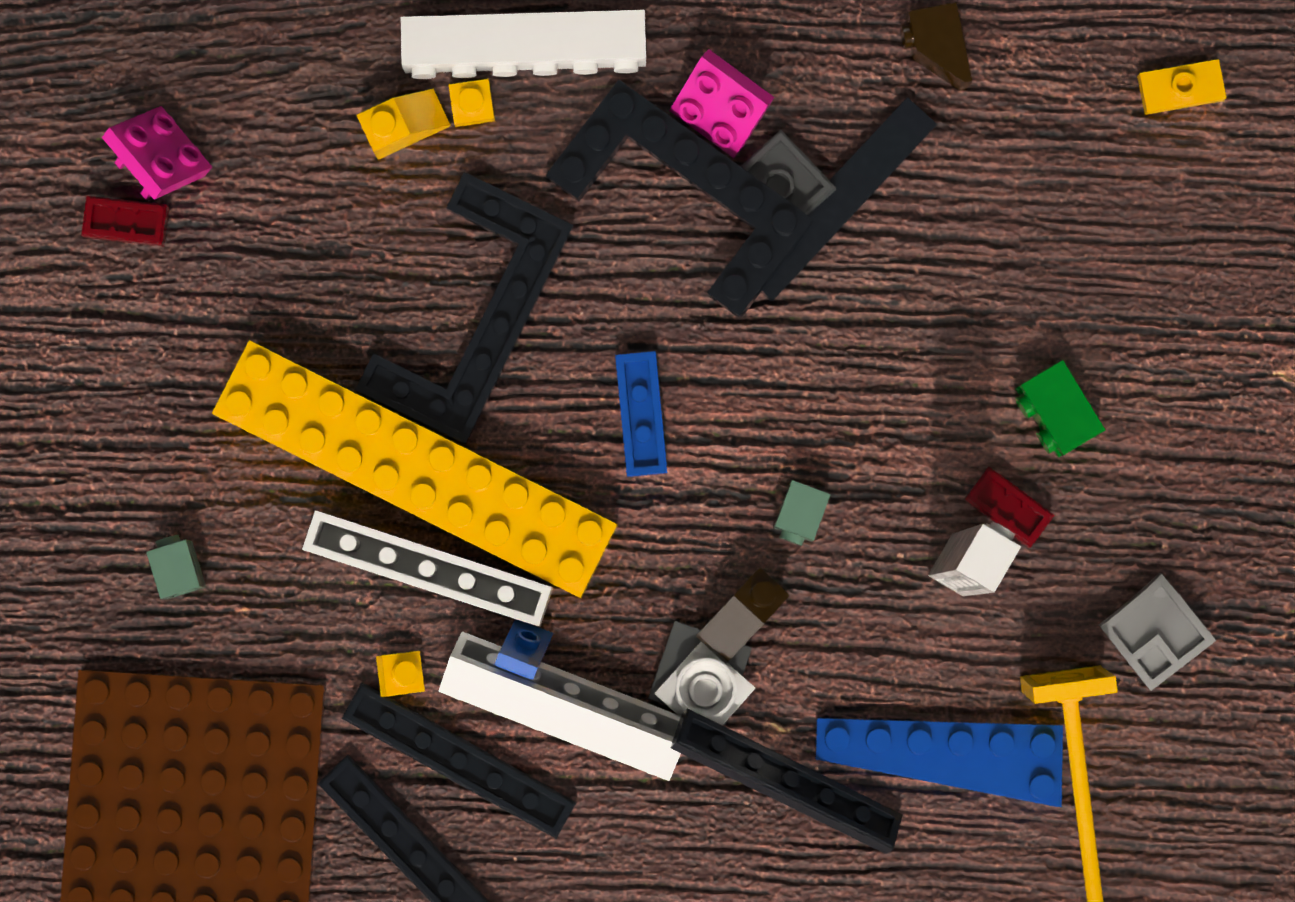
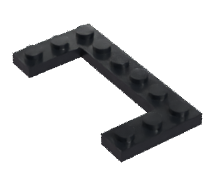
[546,79,814,319]
[355,172,574,445]

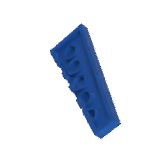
[815,718,1063,807]

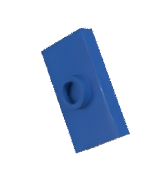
[494,619,553,680]

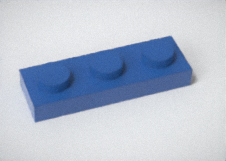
[615,351,668,477]

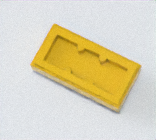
[1137,59,1226,115]

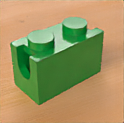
[1015,360,1105,458]

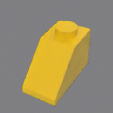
[356,89,451,160]

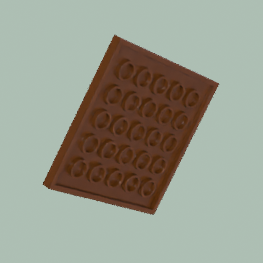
[60,670,326,902]

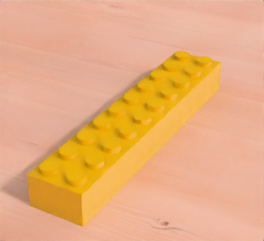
[211,340,618,598]

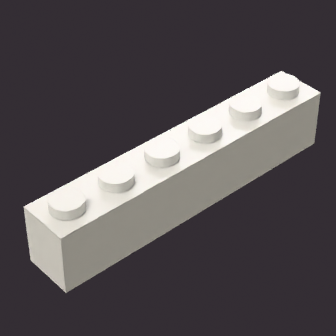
[400,10,646,79]
[302,510,553,627]
[928,522,1021,596]
[439,631,681,781]

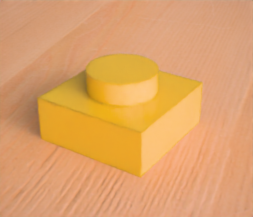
[449,79,495,127]
[376,651,425,697]

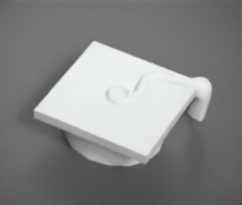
[654,642,755,725]

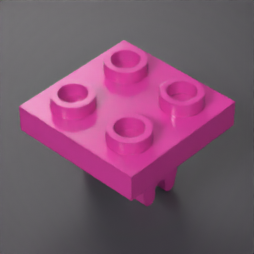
[669,49,775,158]
[102,106,212,200]

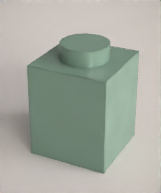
[773,480,831,546]
[146,535,206,600]

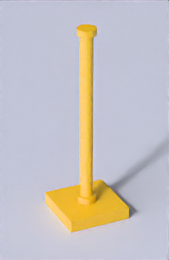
[1020,665,1118,902]

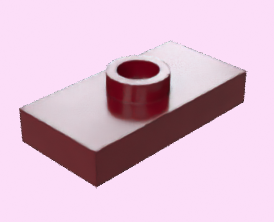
[81,196,169,247]
[963,467,1055,548]

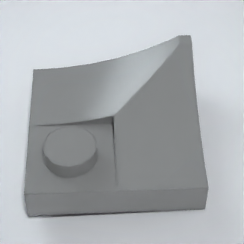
[1099,573,1216,691]

